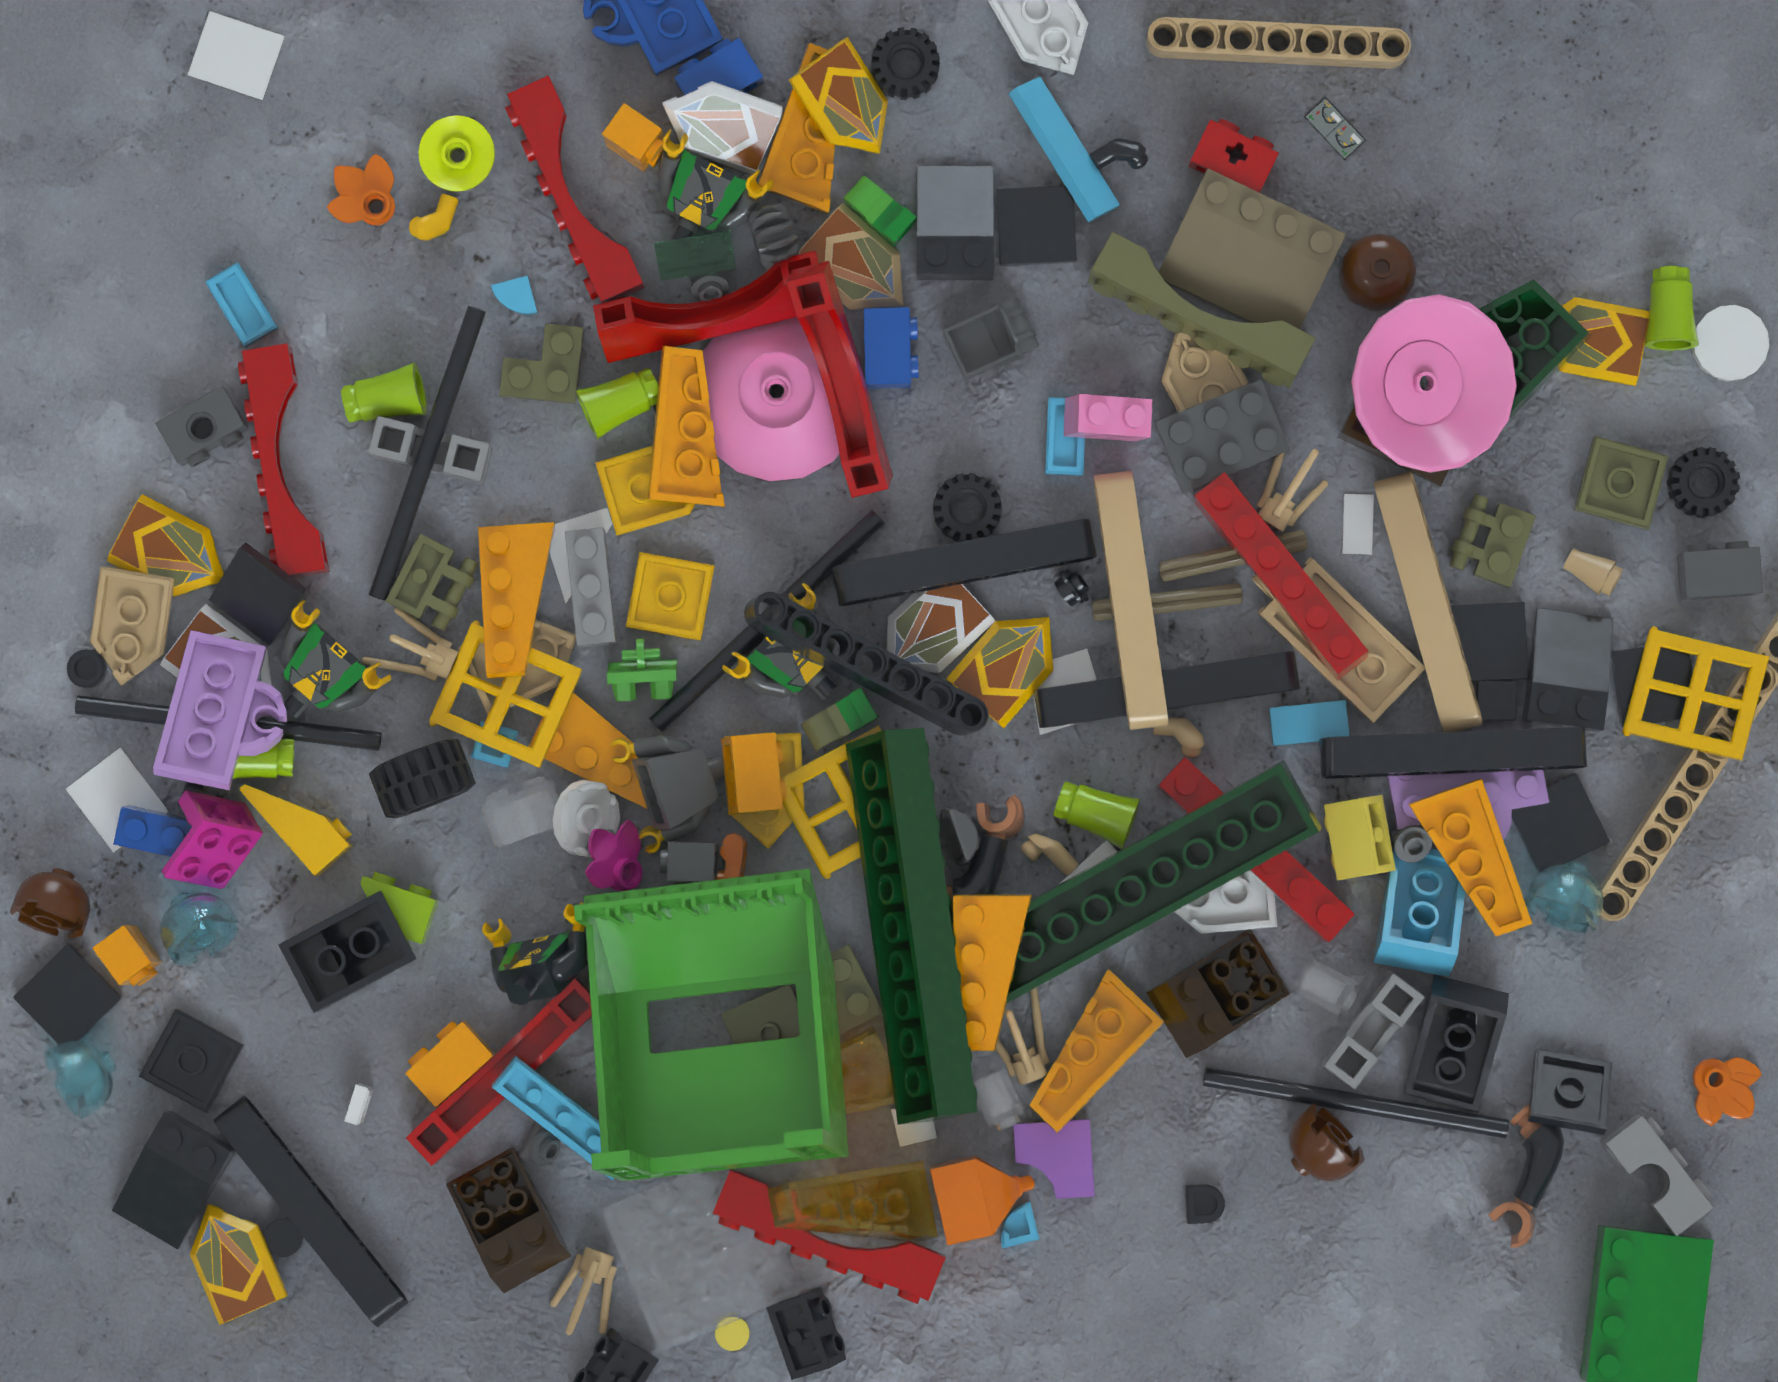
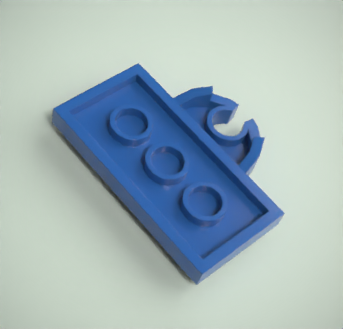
[583,0,723,76]

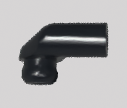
[1089,138,1148,170]

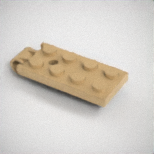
[1252,557,1425,723]

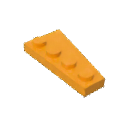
[757,43,835,213]
[647,346,725,507]
[478,522,555,678]
[528,689,647,809]
[1407,778,1532,937]
[953,895,1032,1051]
[1029,969,1164,1134]

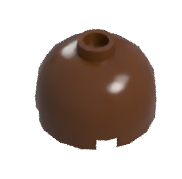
[1339,234,1416,312]
[10,868,90,938]
[1289,1104,1365,1182]

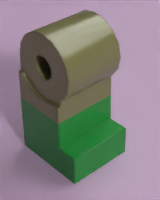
[801,688,878,751]

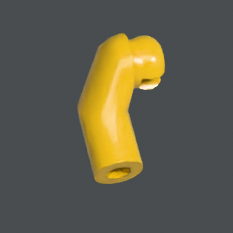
[409,194,459,241]

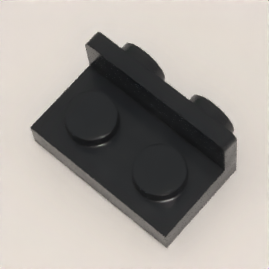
[766,1287,846,1380]
[573,1328,659,1382]

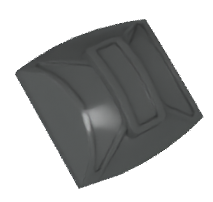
[939,807,979,866]

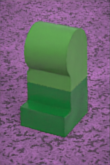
[843,176,917,247]

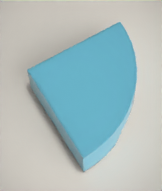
[491,276,538,315]
[1001,1201,1039,1248]

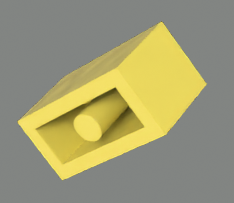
[1324,795,1396,880]

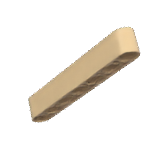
[1146,17,1411,69]
[1094,470,1168,730]
[1374,471,1483,732]

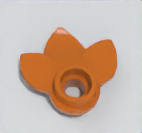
[327,154,395,226]
[1692,1057,1761,1126]

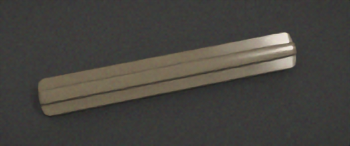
[1158,530,1308,582]
[1091,583,1243,621]

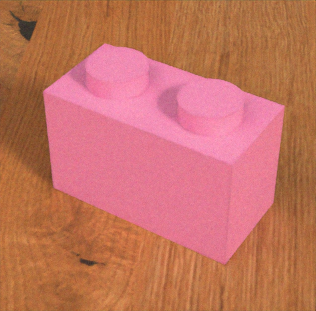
[1064,394,1152,442]

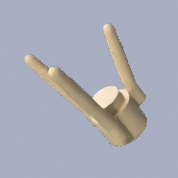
[1256,449,1328,532]
[361,607,458,681]
[996,987,1050,1085]
[550,1246,617,1335]

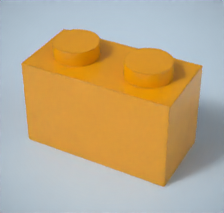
[602,103,664,172]
[721,732,787,815]
[93,925,162,987]
[405,1021,495,1108]

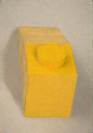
[239,784,353,876]

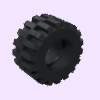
[369,739,476,818]

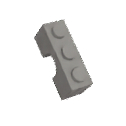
[368,416,493,485]
[565,527,618,648]
[1320,973,1424,1089]
[1601,1114,1713,1236]

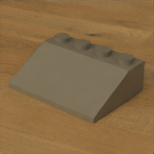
[1159,169,1346,329]

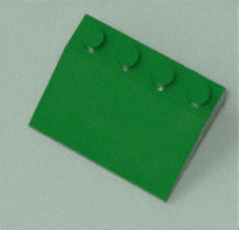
[1580,1225,1714,1382]

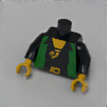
[482,902,588,1005]

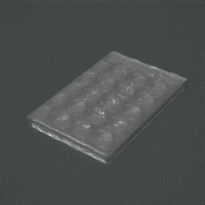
[601,1158,868,1353]

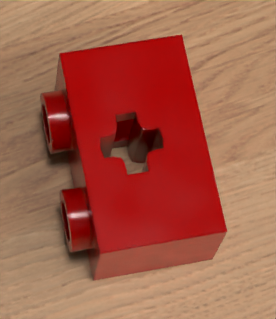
[1188,119,1279,193]

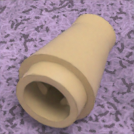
[1563,548,1623,596]

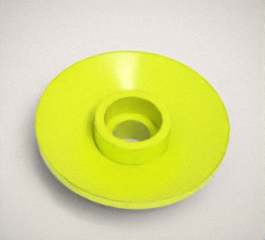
[418,115,495,192]

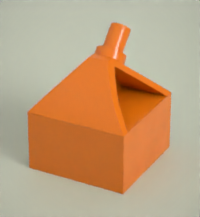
[930,1155,1034,1246]

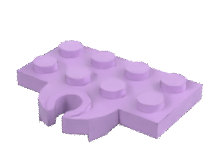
[153,631,287,791]
[1387,727,1549,840]

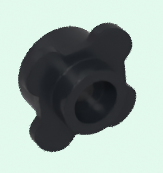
[1054,569,1089,606]

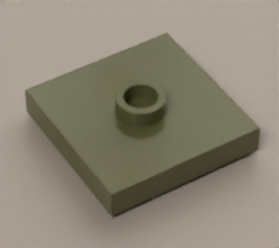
[1574,436,1669,530]
[721,985,800,1044]

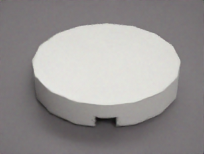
[1692,305,1770,382]
[553,780,620,857]

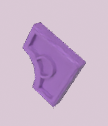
[1013,1119,1095,1199]

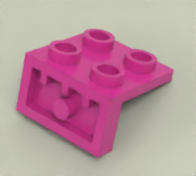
[162,790,263,889]

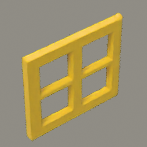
[429,620,583,768]
[1622,626,1769,761]
[780,725,881,879]

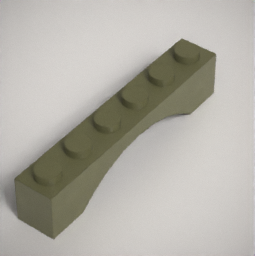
[1087,232,1316,388]

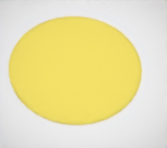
[715,1316,750,1351]

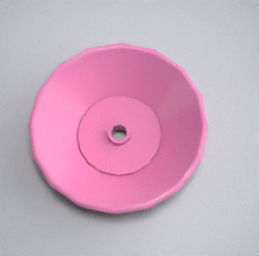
[1351,294,1517,473]
[703,317,839,482]

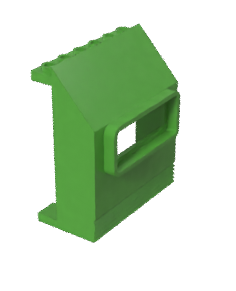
[574,868,849,1181]

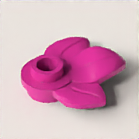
[585,820,643,891]

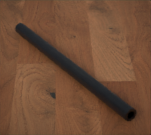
[369,305,486,601]
[649,510,885,732]
[75,695,382,751]
[1203,1067,1509,1139]

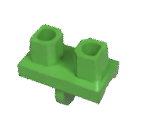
[607,638,677,702]

